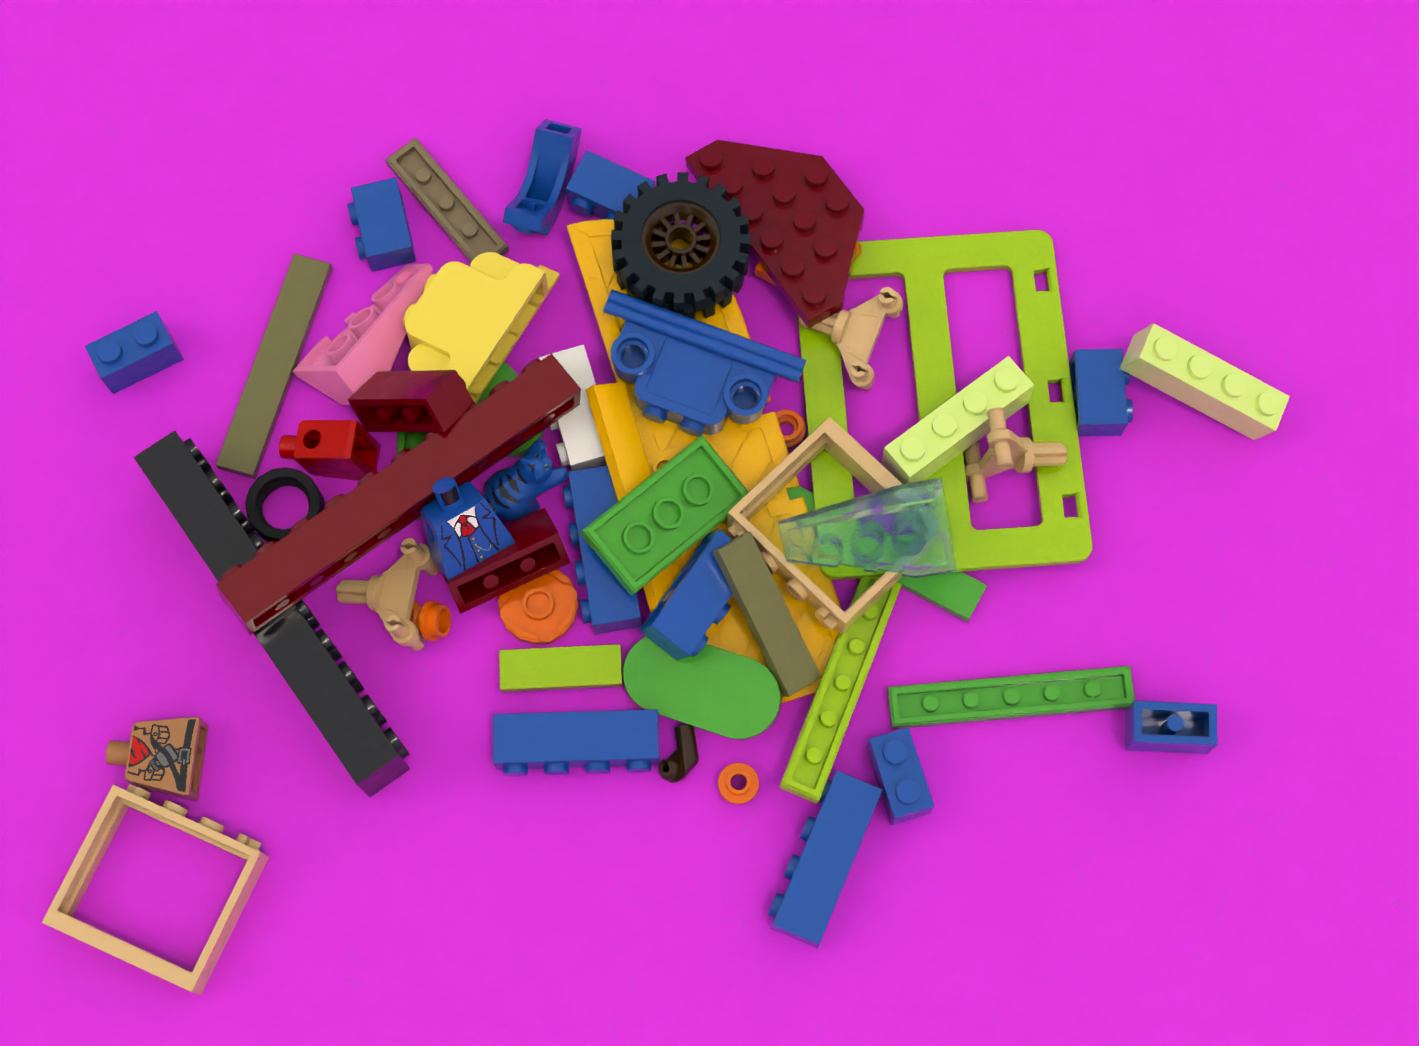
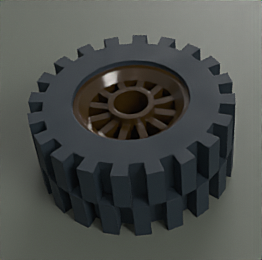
[611,172,751,319]

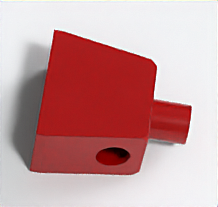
[279,420,381,481]

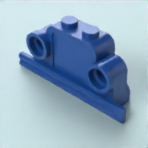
[603,289,806,437]

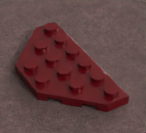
[685,140,864,328]

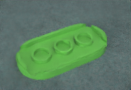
[623,637,782,740]

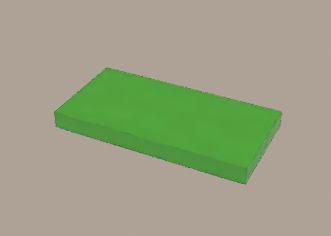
[580,435,749,596]

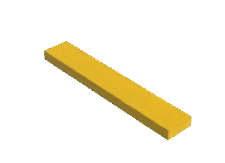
[585,382,680,612]

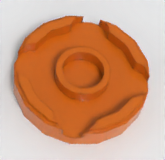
[498,569,579,645]

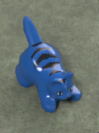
[483,440,568,522]

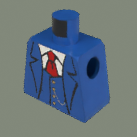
[420,477,515,580]

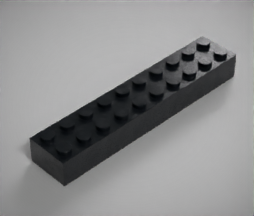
[134,430,410,797]

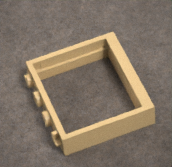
[727,417,947,635]
[42,784,269,995]

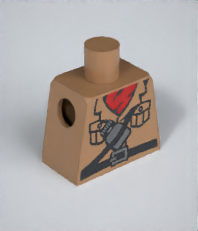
[106,717,209,801]

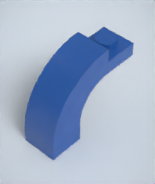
[503,119,582,235]

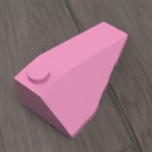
[292,263,433,405]

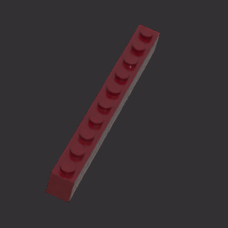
[216,353,581,635]

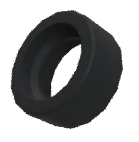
[245,467,325,542]

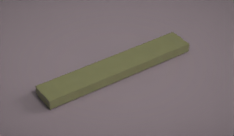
[216,254,333,479]

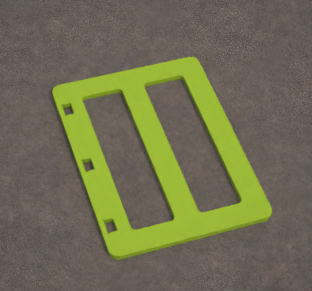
[797,230,1093,580]

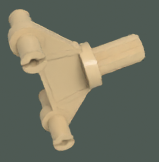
[800,287,903,390]
[964,407,1067,503]
[335,538,440,651]

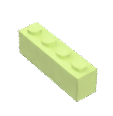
[1119,323,1290,440]
[881,356,1034,491]

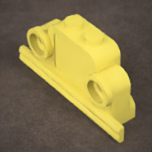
[403,252,560,403]

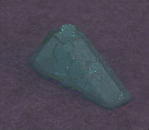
[778,477,957,578]

